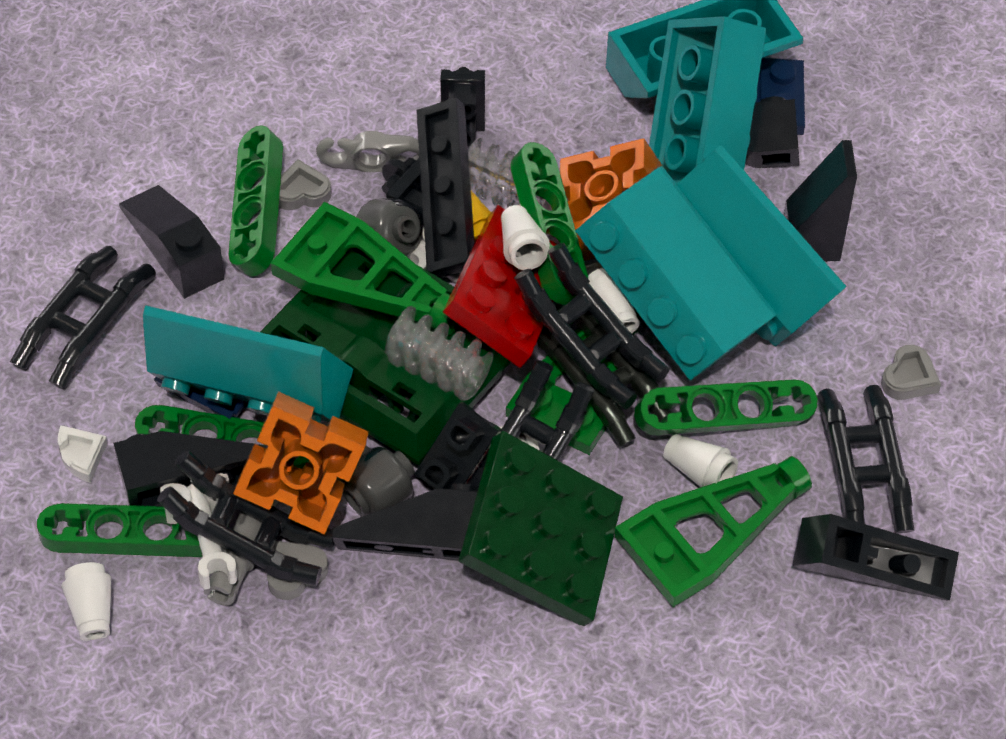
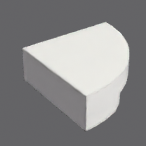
[58,425,107,483]

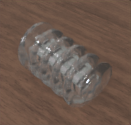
[468,138,551,210]
[385,306,493,400]

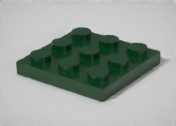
[458,431,623,626]

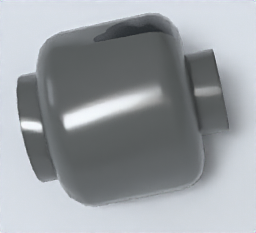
[356,198,422,256]
[342,447,415,517]

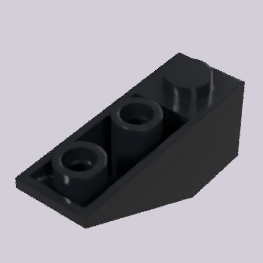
[745,96,800,168]

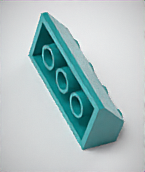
[606,0,804,98]
[649,16,766,184]
[677,145,847,347]
[575,166,777,380]
[143,305,353,423]

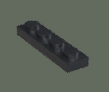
[416,98,475,278]

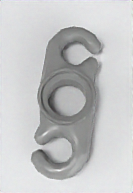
[316,131,419,172]

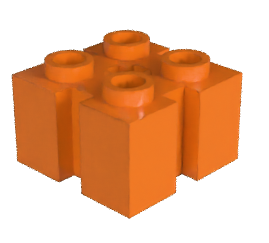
[560,138,664,261]
[233,391,368,534]

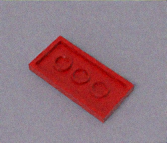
[443,205,557,368]

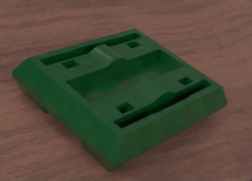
[260,247,511,465]

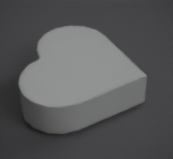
[279,159,332,210]
[881,345,941,400]
[267,541,328,600]

